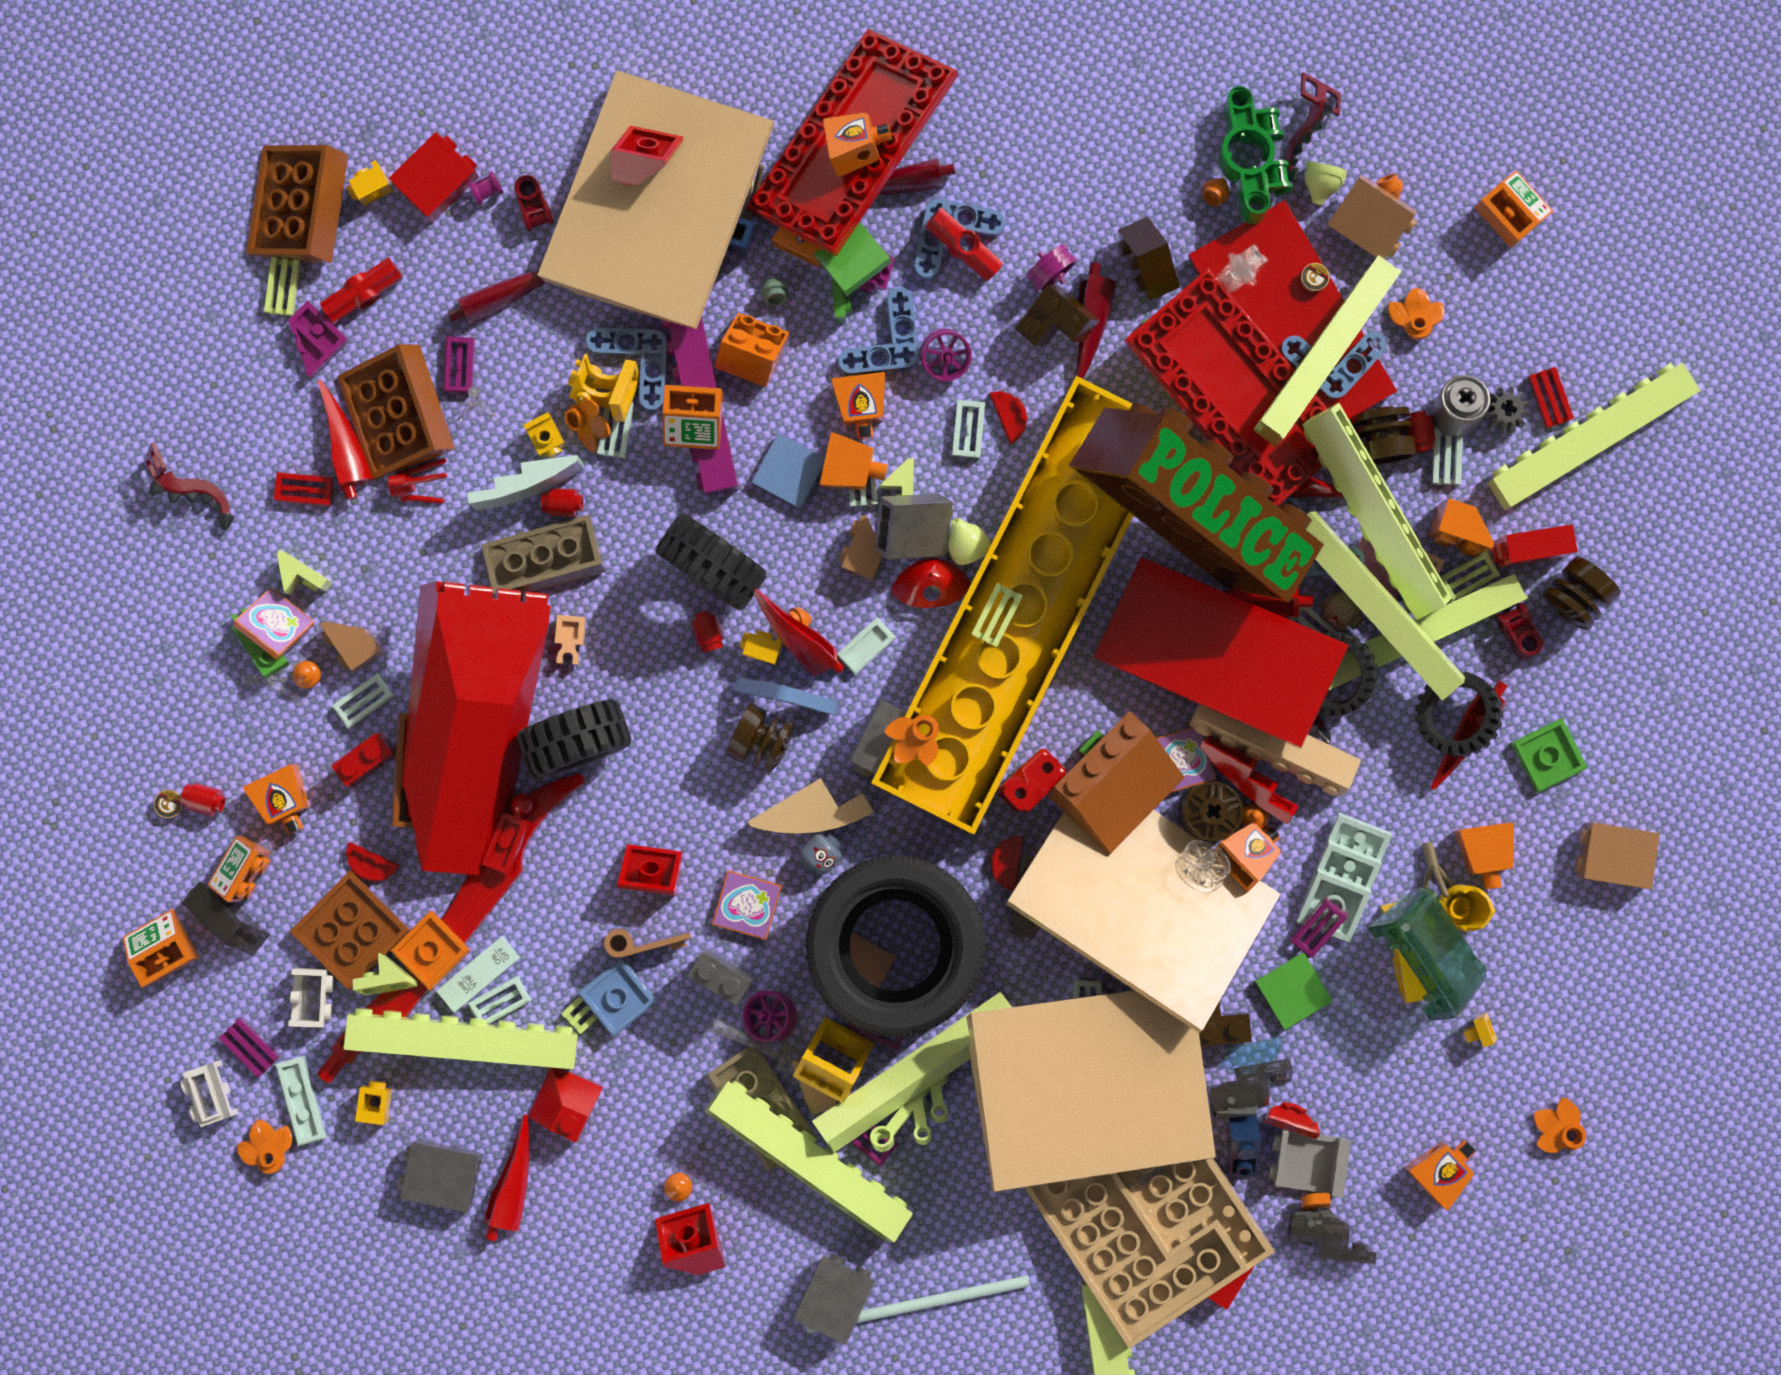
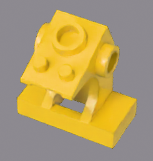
[567,354,640,422]

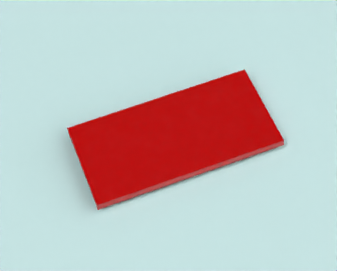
[746,29,959,257]
[1188,200,1397,419]
[1124,268,1328,506]
[1093,557,1349,749]

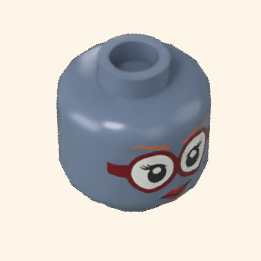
[800,833,842,875]

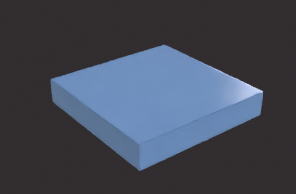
[752,434,825,509]
[578,957,658,1037]

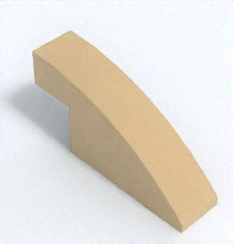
[748,778,874,834]

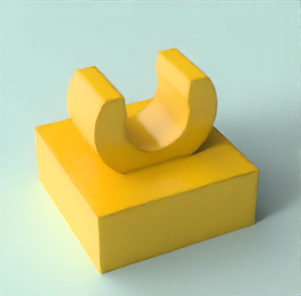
[1463,1012,1497,1048]

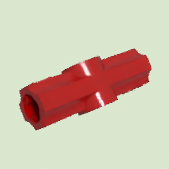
[924,207,1003,282]
[319,257,403,324]

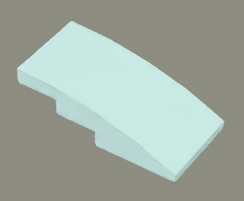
[467,455,584,511]
[1297,812,1392,943]

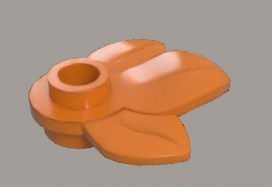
[1388,287,1444,340]
[565,399,611,453]
[885,715,939,766]
[1534,1097,1586,1153]
[237,1119,292,1174]

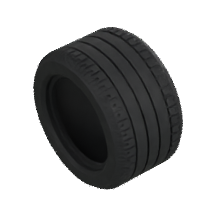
[806,855,986,1037]

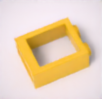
[793,1017,875,1103]

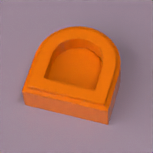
[1300,1193,1331,1211]

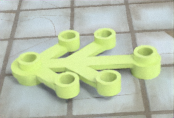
[870,1075,948,1152]

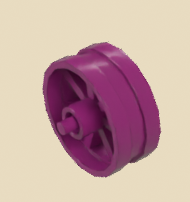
[1026,244,1078,292]
[919,328,972,381]
[742,990,797,1042]

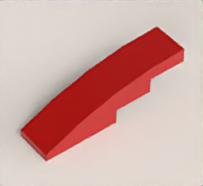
[1200,735,1299,825]

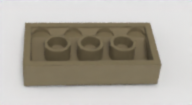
[481,515,605,597]
[704,1043,817,1171]

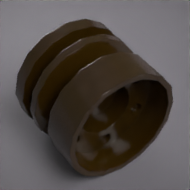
[1350,406,1417,465]
[1543,556,1621,631]
[725,703,794,776]
[1178,782,1243,841]

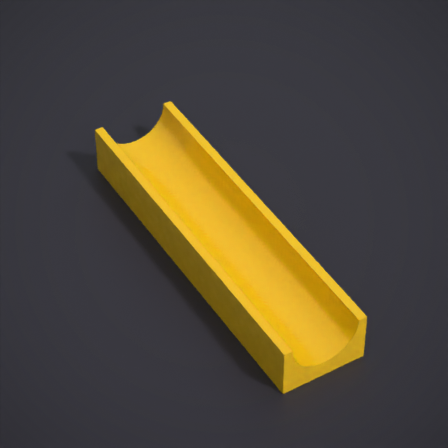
[871,376,1133,835]

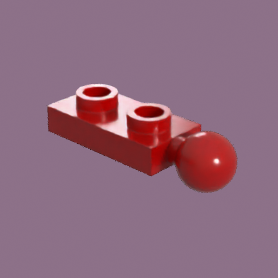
[482,793,533,875]

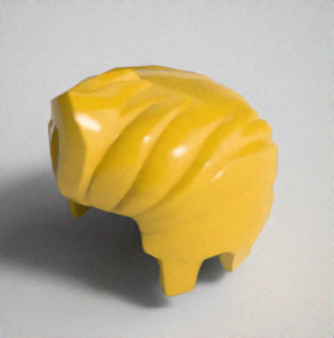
[1433,885,1495,932]

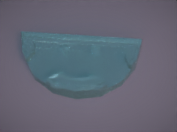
[1225,1035,1282,1071]

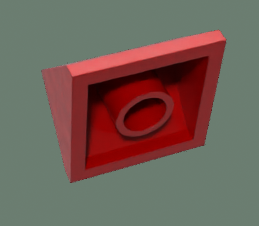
[617,844,683,896]

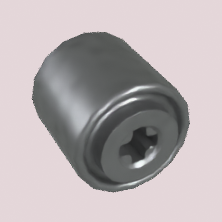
[1430,375,1491,438]

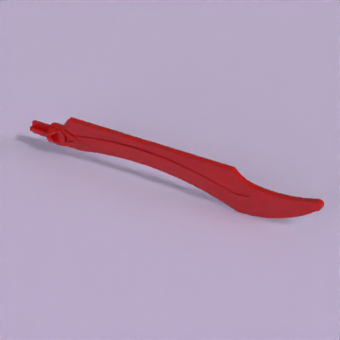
[317,774,585,1084]

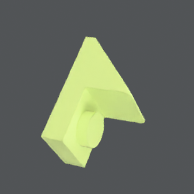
[880,458,914,496]
[277,550,333,595]
[353,953,418,996]

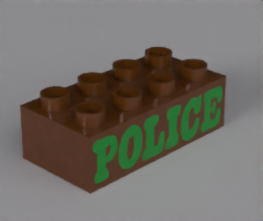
[1069,402,1324,603]

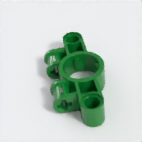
[1218,86,1293,224]

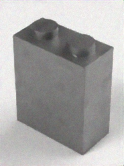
[874,493,953,560]
[850,700,906,777]
[688,949,755,1006]
[397,1139,483,1213]
[793,1253,876,1345]

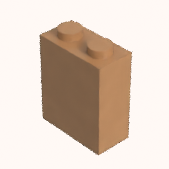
[1327,174,1417,259]
[1575,822,1660,889]

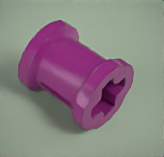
[468,171,504,205]

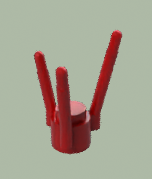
[388,458,447,504]

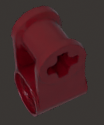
[514,175,555,232]
[1495,603,1543,659]

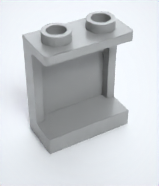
[1268,1128,1351,1198]

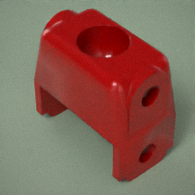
[997,749,1066,814]

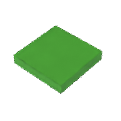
[814,222,892,296]
[1510,718,1588,793]
[1255,952,1333,1030]

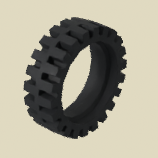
[1318,632,1378,716]
[1415,671,1503,757]

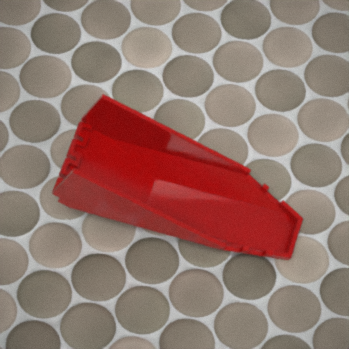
[401,581,551,875]

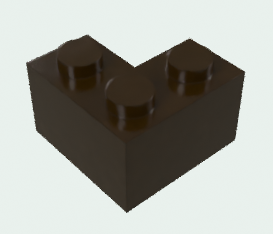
[1117,216,1180,301]
[1015,284,1100,347]
[1199,1000,1252,1046]

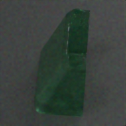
[1367,887,1487,1021]

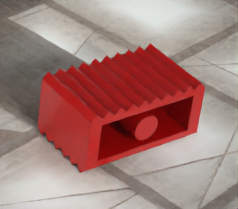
[331,732,395,787]

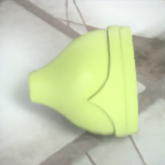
[1304,161,1348,205]
[948,518,991,565]

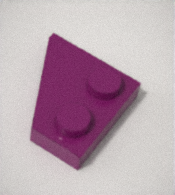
[288,300,349,378]

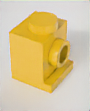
[346,160,393,206]
[523,412,566,459]
[739,630,783,666]
[355,1081,392,1125]

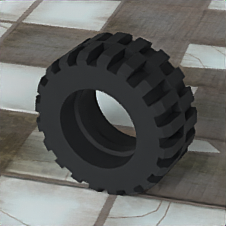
[656,513,766,611]
[516,699,632,779]

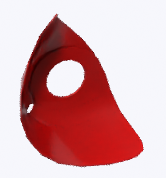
[891,558,971,608]

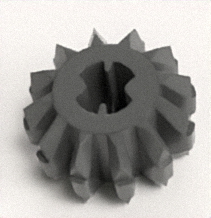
[1482,387,1530,434]

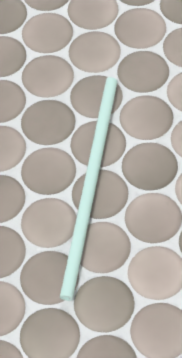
[806,1275,1030,1334]

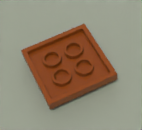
[289,870,411,991]

